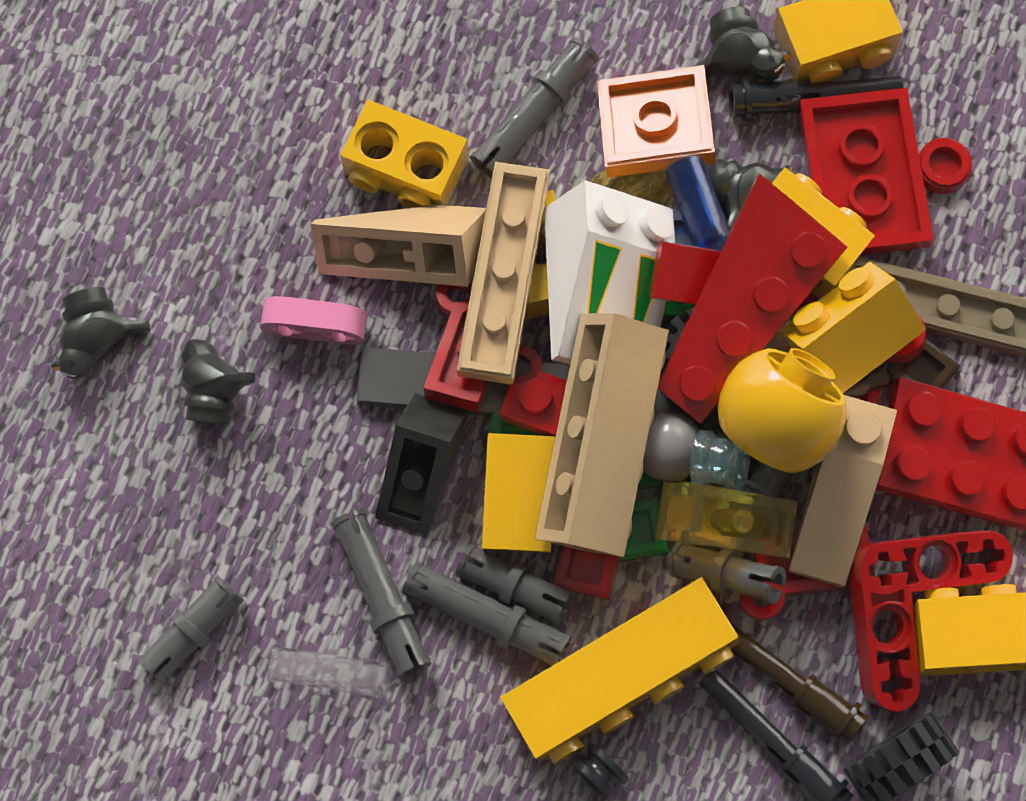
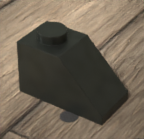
[375,393,468,535]

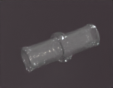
[267,644,388,700]

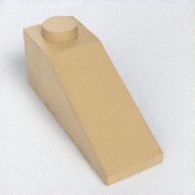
[311,205,486,287]
[787,395,897,588]

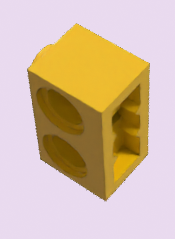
[340,99,469,208]

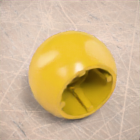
[717,348,847,473]

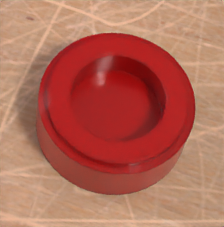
[919,138,972,194]

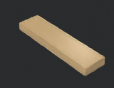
[457,162,550,385]

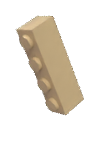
[535,313,669,557]

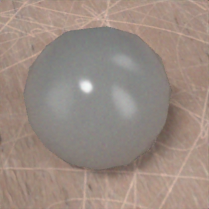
[643,411,705,482]

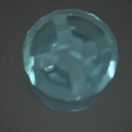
[690,430,750,492]

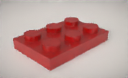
[798,88,934,255]
[876,377,1026,530]

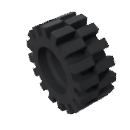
[843,712,959,801]

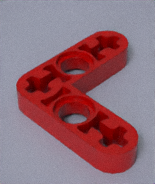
[849,530,1013,712]

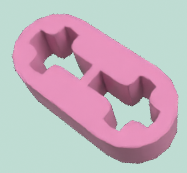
[260,296,368,345]

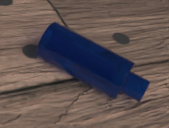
[665,156,730,251]

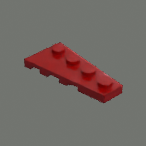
[657,173,848,424]

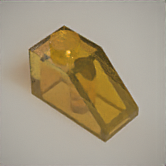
[656,483,797,559]

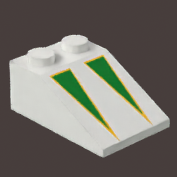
[544,180,675,365]

